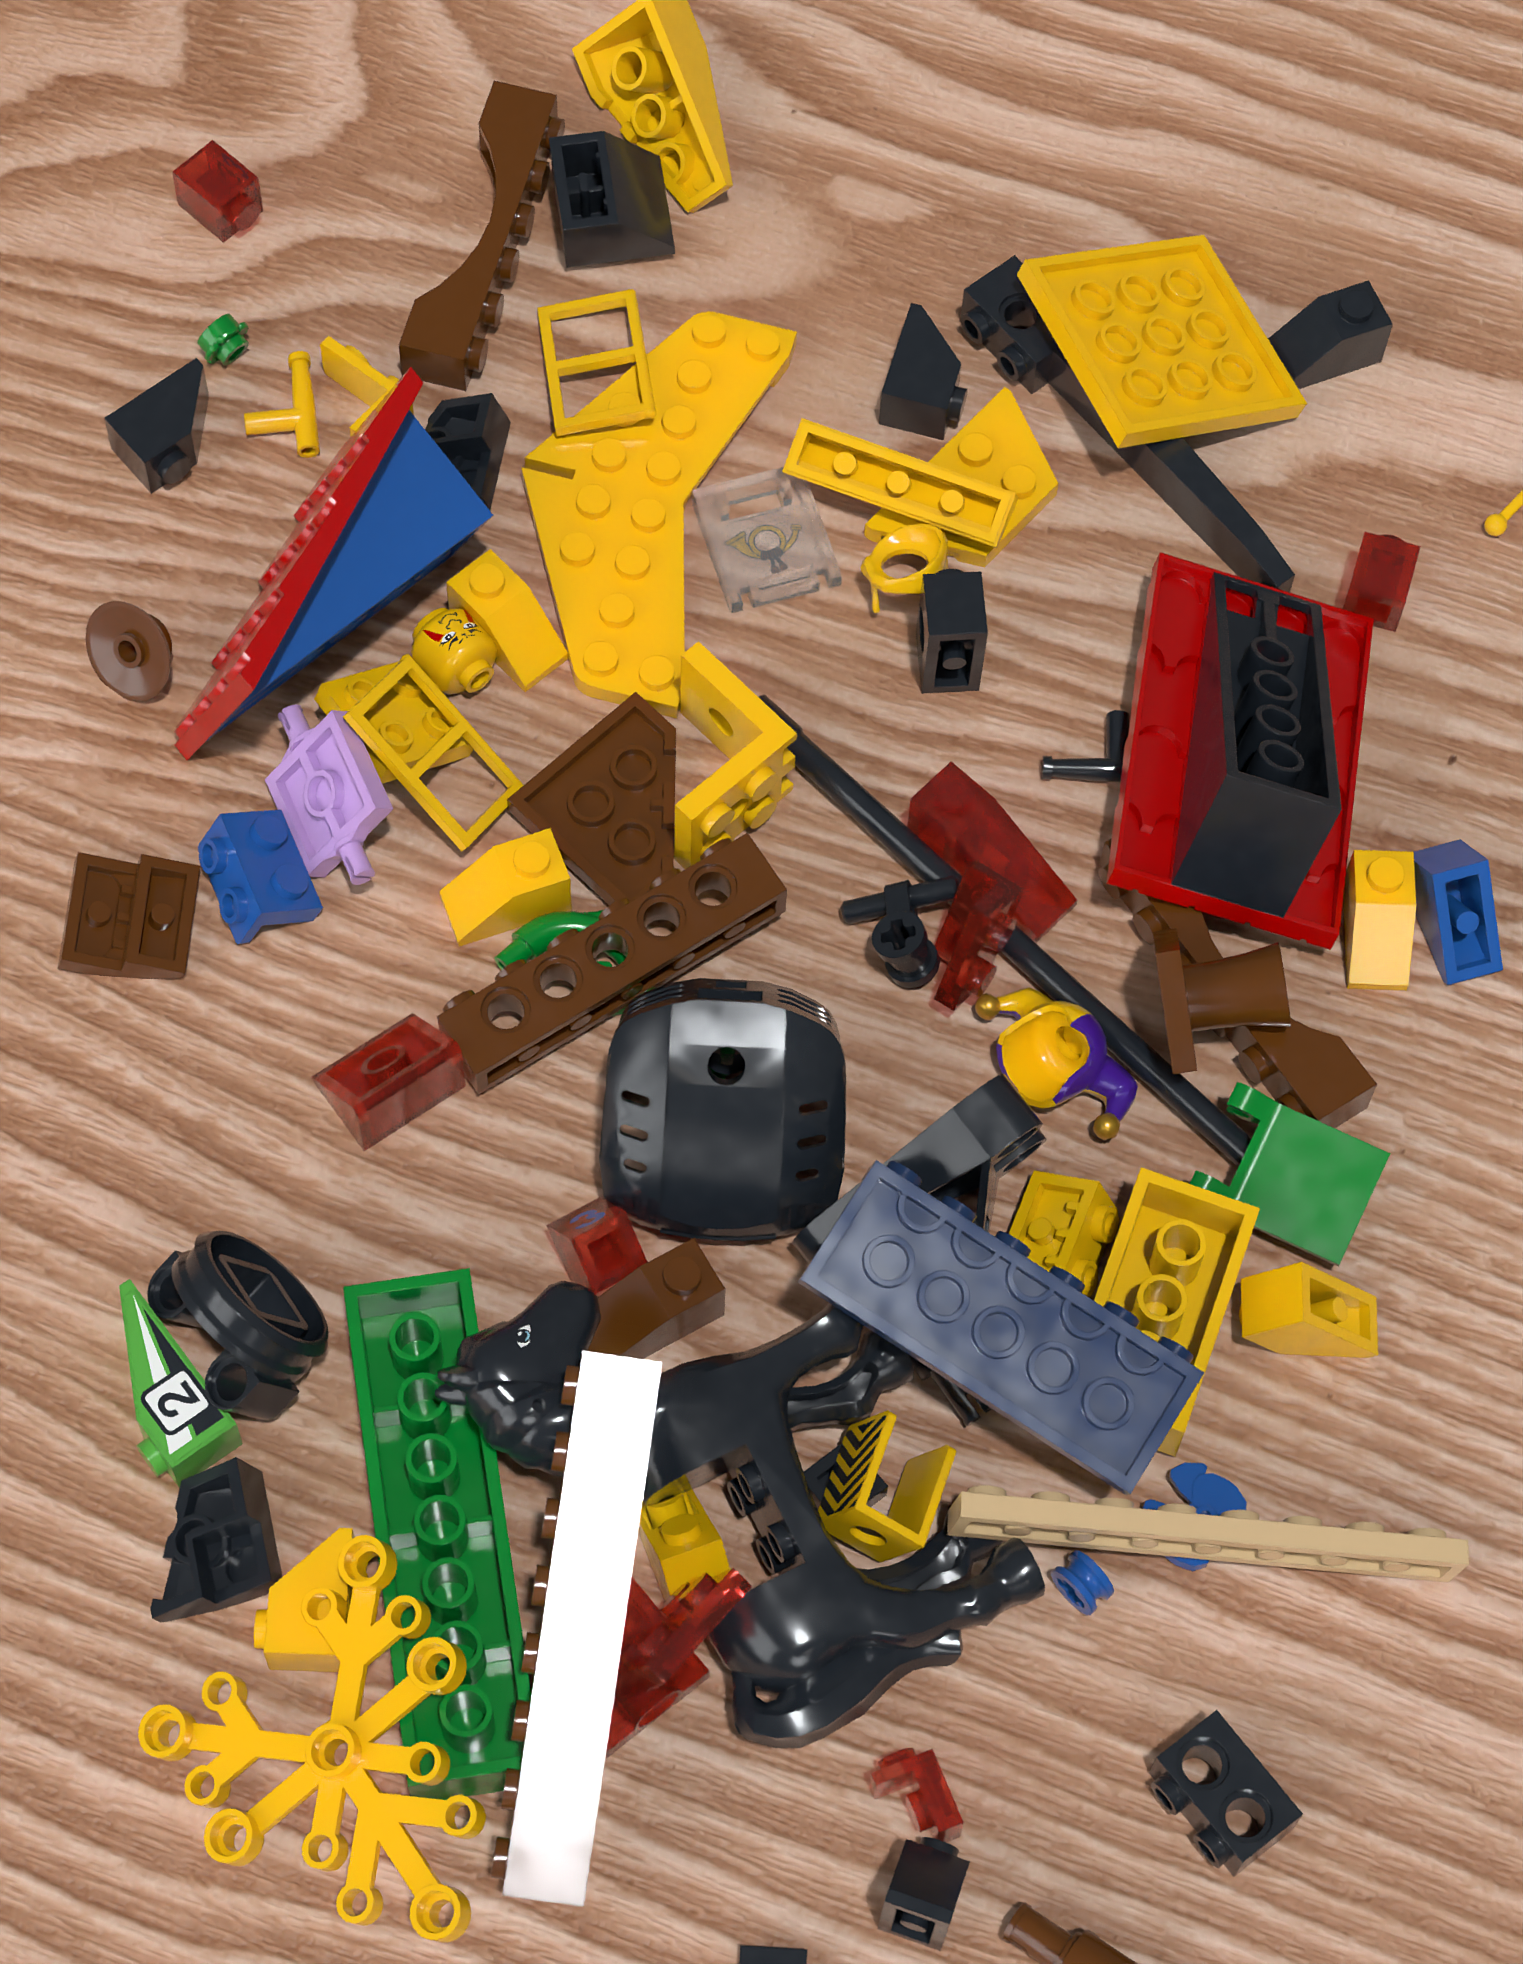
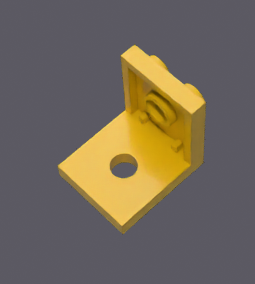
[674,641,797,869]

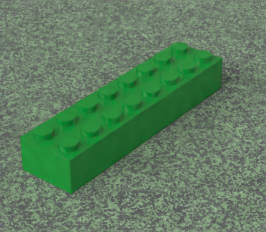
[343,1268,531,1800]

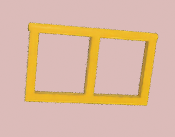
[537,289,656,436]
[343,654,524,851]

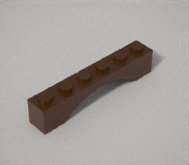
[399,81,565,391]
[1099,824,1377,1128]

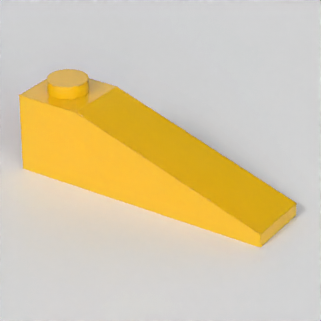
[572,0,733,213]

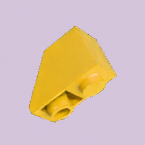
[638,1489,738,1627]

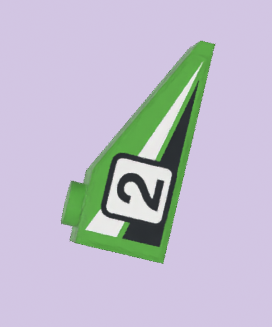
[119,1279,243,1488]

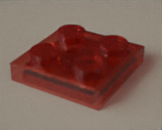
[616,1567,752,1699]

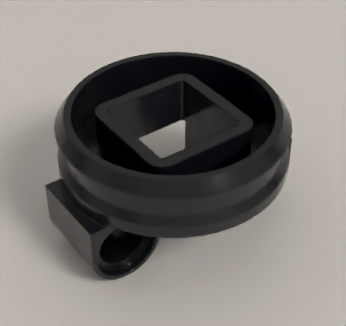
[147,1231,329,1420]

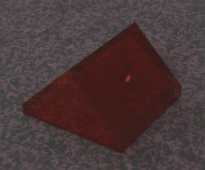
[312,1013,466,1151]

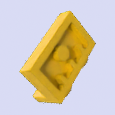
[1009,1170,1119,1297]

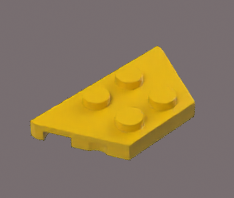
[864,387,1059,568]

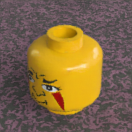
[411,608,498,694]

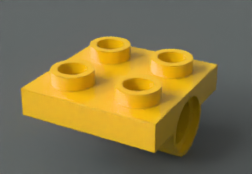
[314,661,473,784]

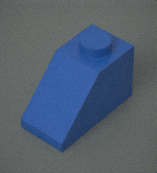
[1414,839,1503,985]

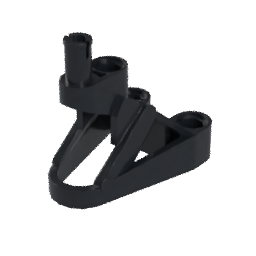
[793,1074,1047,1427]

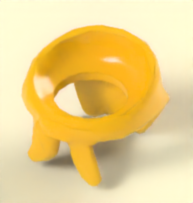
[861,524,948,613]

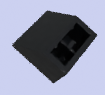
[549,131,675,268]

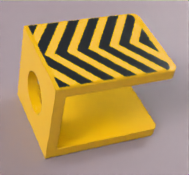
[818,1410,956,1562]

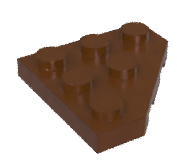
[507,692,676,905]

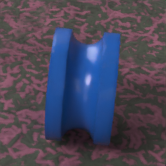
[1051,1550,1114,1615]

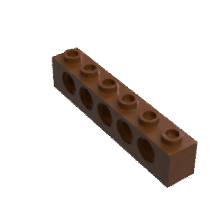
[437,833,787,1095]

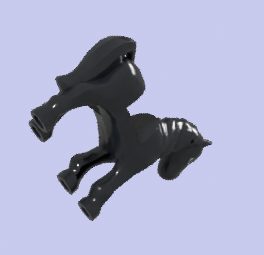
[435,1281,1045,1748]

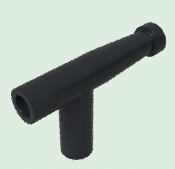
[1041,710,1130,782]

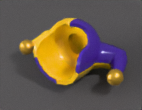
[975,987,1138,1140]

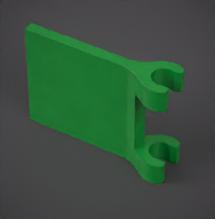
[1190,1082,1391,1267]

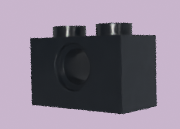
[916,569,988,694]

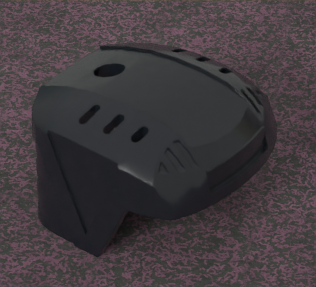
[599,978,846,1241]

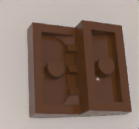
[58,852,200,979]

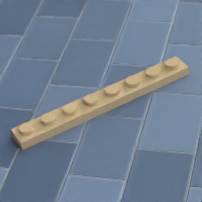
[947,1485,1469,1583]

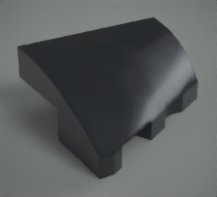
[425,393,511,510]
[150,1457,282,1623]

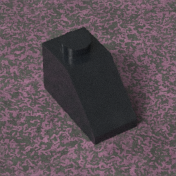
[1268,280,1393,389]
[879,303,968,440]
[104,358,209,494]
[878,1837,970,1951]

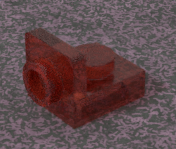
[870,1748,964,1842]

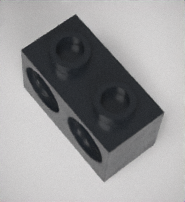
[1149,1710,1303,1877]

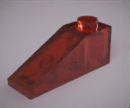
[907,761,1077,943]

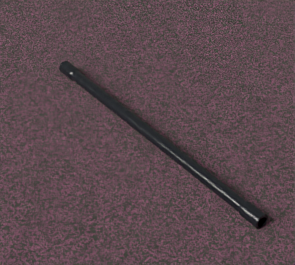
[759,695,1252,1167]

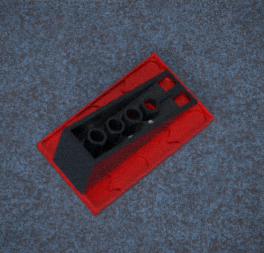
[1106,552,1374,950]

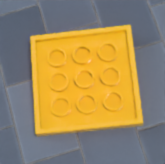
[1017,234,1307,448]

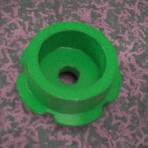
[197,314,249,366]

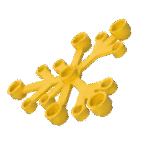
[138,1535,486,1943]

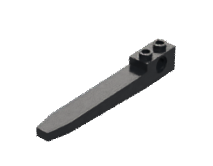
[960,255,1295,592]

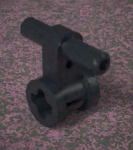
[841,875,961,988]

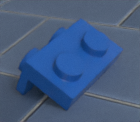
[198,810,323,944]

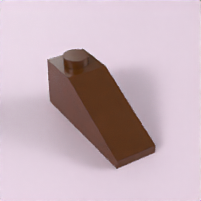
[588,1238,726,1359]

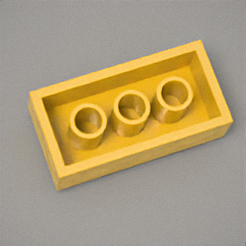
[1094,1167,1260,1457]

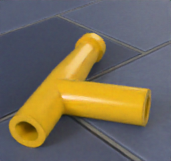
[244,351,320,458]

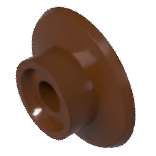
[86,601,172,702]

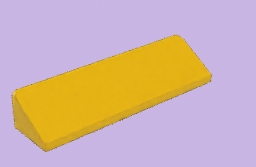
[782,418,1018,548]

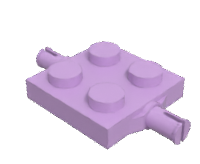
[265,704,393,885]

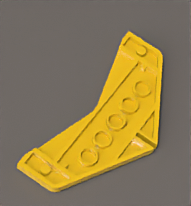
[521,311,797,719]

